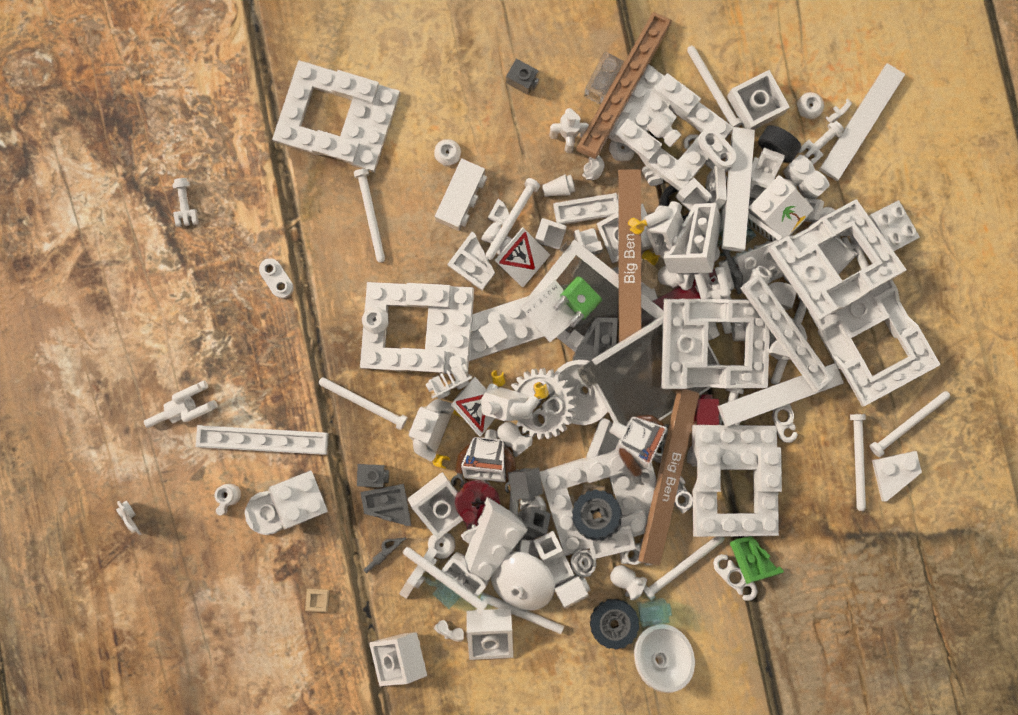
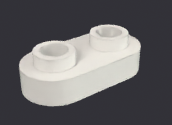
[699,129,736,169]
[259,258,294,299]

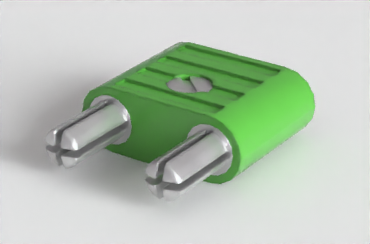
[553,276,602,327]

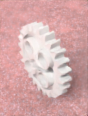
[511,368,577,440]

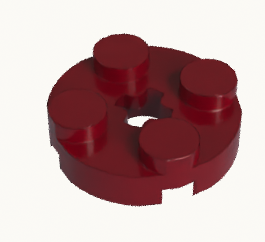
[455,480,500,525]

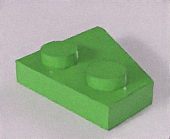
[730,536,784,584]

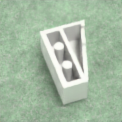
[663,203,722,273]
[465,497,527,581]

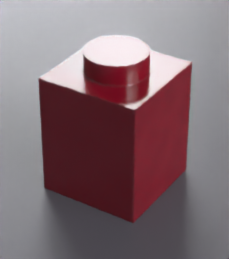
[694,395,719,425]

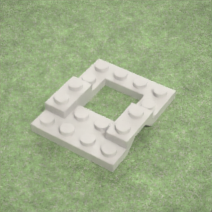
[272,60,400,173]
[608,65,733,191]
[767,199,906,322]
[809,280,940,407]
[360,282,474,375]
[662,299,770,389]
[692,425,782,537]
[540,449,657,556]

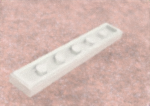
[819,63,905,181]
[722,127,755,252]
[741,274,833,392]
[717,363,843,427]
[196,425,329,455]

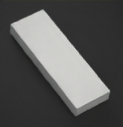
[553,193,618,225]

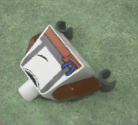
[609,415,669,485]
[451,429,516,493]

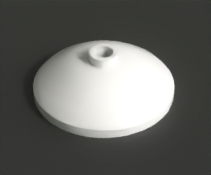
[549,360,614,425]
[491,552,555,611]
[634,624,695,693]

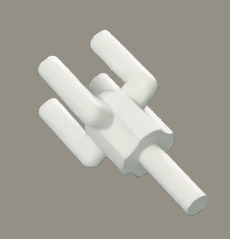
[549,108,589,153]
[694,260,734,334]
[144,380,218,428]

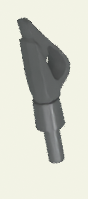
[723,249,743,294]
[363,537,407,573]

